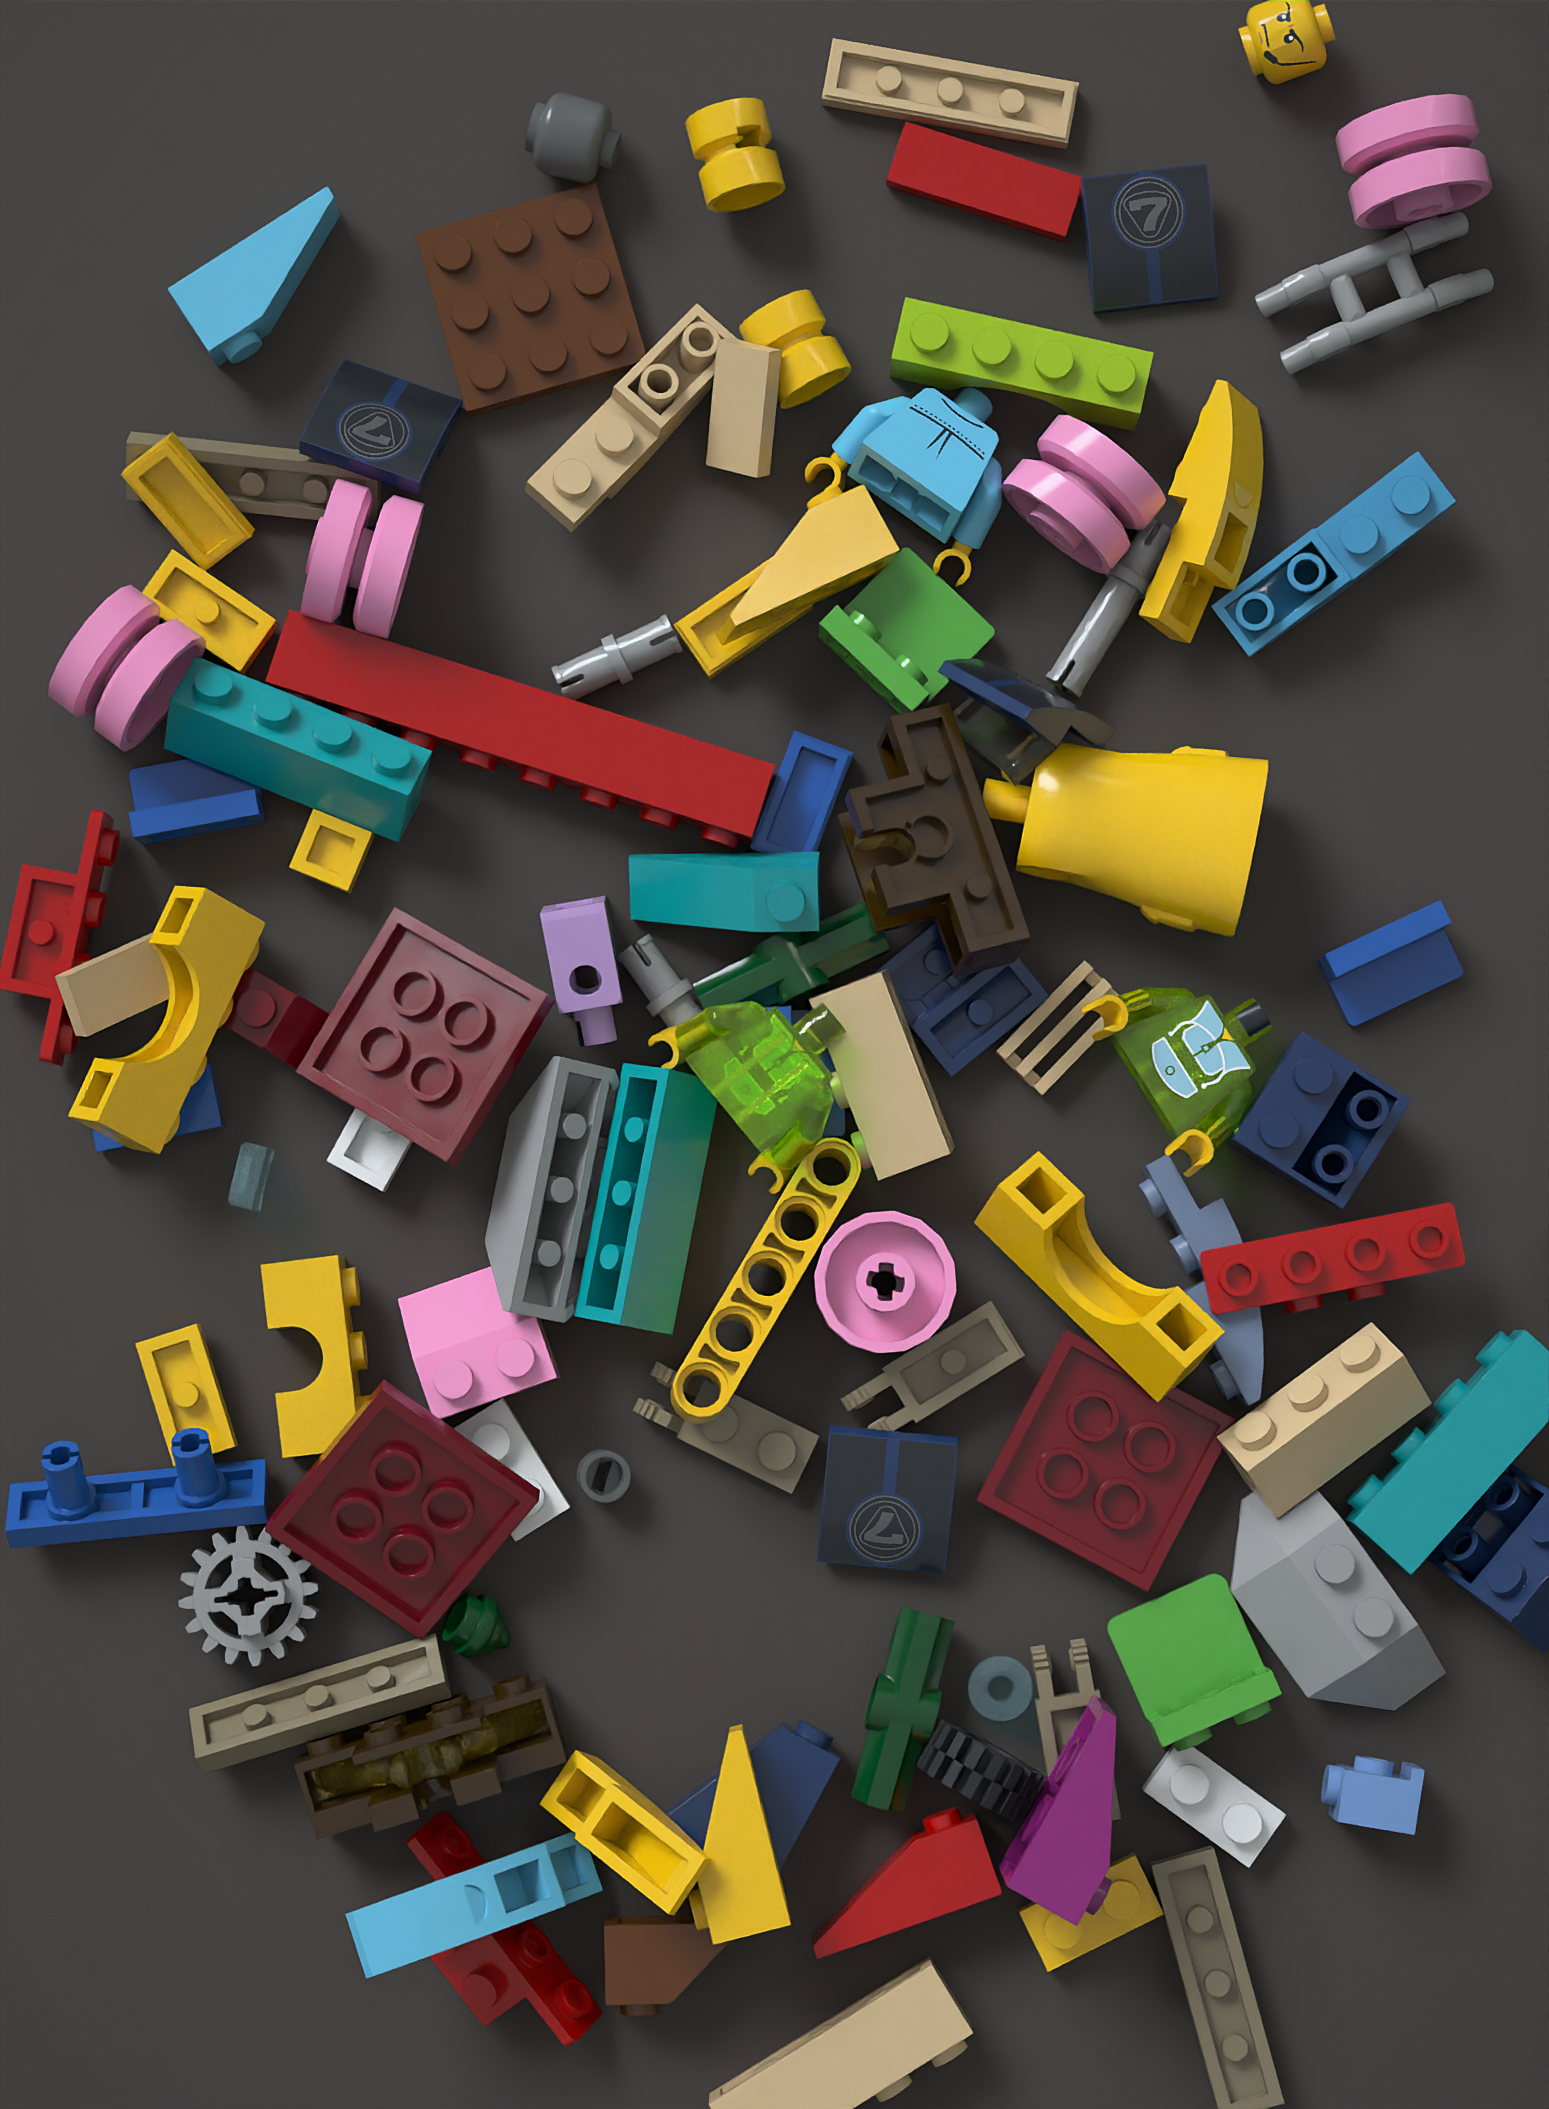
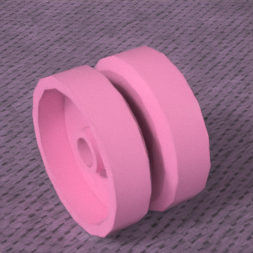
[1335,94,1493,230]
[1001,415,1166,574]
[300,479,425,639]
[48,585,206,752]
[814,1211,957,1353]

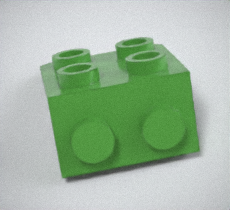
[1107,1573,1282,1751]

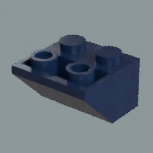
[1225,1031,1412,1210]
[1426,1463,1549,1654]

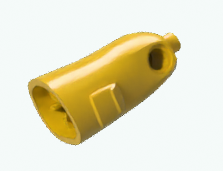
[982,741,1268,938]

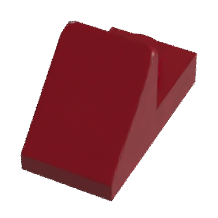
[223,967,330,1069]

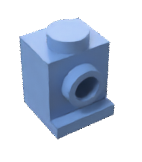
[1321,1755,1425,1835]

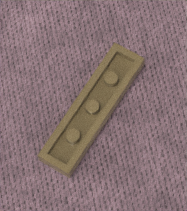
[126,431,382,527]
[189,1633,452,1774]
[1149,1846,1285,2109]

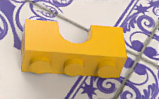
[261,1255,370,1458]

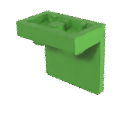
[819,547,995,714]

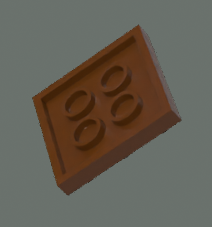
[415,182,646,418]

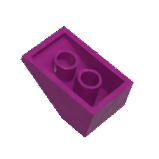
[999,1694,1117,1926]

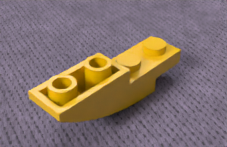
[1138,379,1264,644]

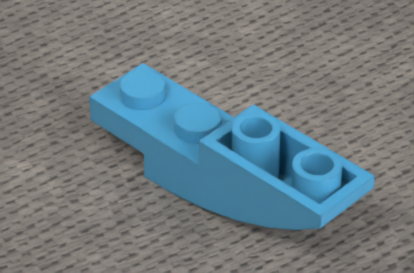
[1211,451,1457,657]

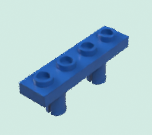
[5,1428,270,1548]

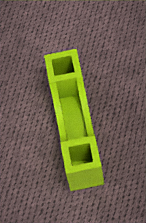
[889,297,1154,431]

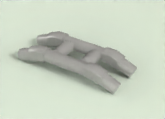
[1255,211,1494,375]

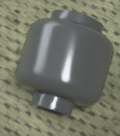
[525,92,622,184]

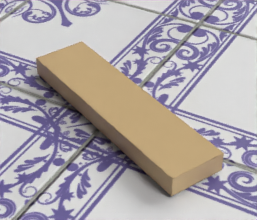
[821,38,1079,149]

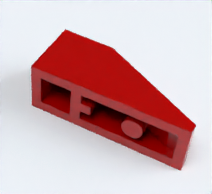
[812,1807,1002,1959]

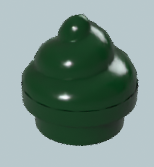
[442,1593,511,1659]

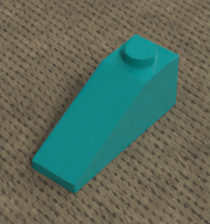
[629,852,821,932]

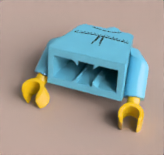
[805,387,1002,587]

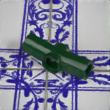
[693,902,890,1034]
[850,1607,955,1812]

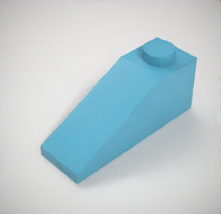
[168,187,341,367]

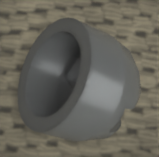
[577,1449,631,1502]

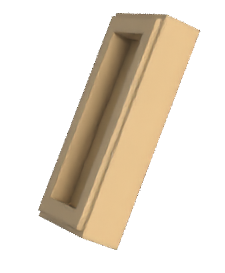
[706,338,782,478]
[55,932,169,1037]

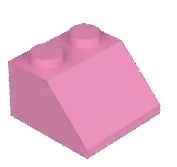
[398,1266,561,1420]

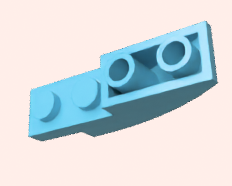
[345,1832,603,1978]

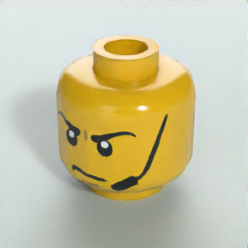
[1238,0,1336,84]

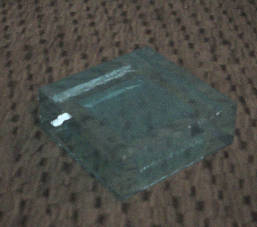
[228,1142,275,1212]

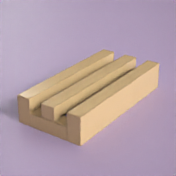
[995,960,1127,1097]

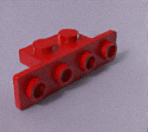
[0,809,120,1067]
[1199,1203,1465,1314]
[407,1810,602,2047]

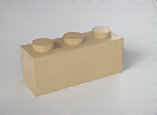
[805,969,955,1180]
[1217,1322,1432,1519]

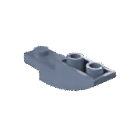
[1138,1155,1264,1406]

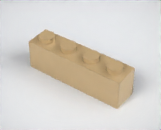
[709,1956,973,2109]

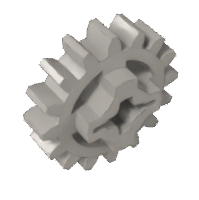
[178,1525,322,1666]

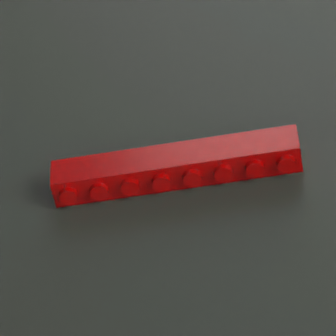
[265,609,775,850]

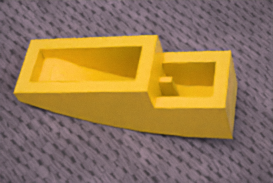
[540,1750,711,1915]

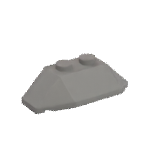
[485,1056,620,1323]
[1230,1489,1446,1711]

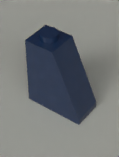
[664,1719,840,1872]

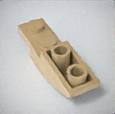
[525,304,738,533]

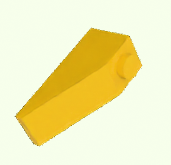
[717,484,899,646]
[688,1724,791,1945]

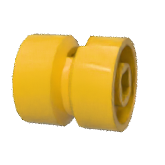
[685,98,786,212]
[739,289,852,409]

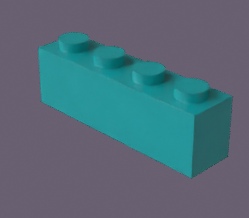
[164,656,432,843]
[574,1063,721,1335]
[1344,1330,1549,1575]

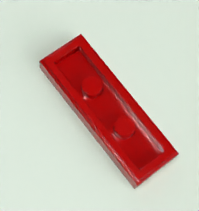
[886,121,1083,243]

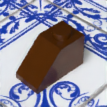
[604,1915,731,2016]

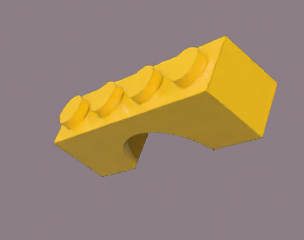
[68,886,266,1154]
[974,1151,1225,1402]

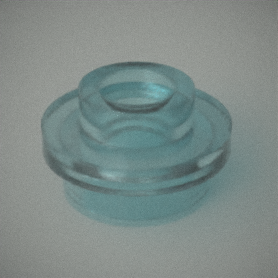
[968,1655,1033,1721]

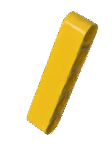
[670,1138,861,1424]

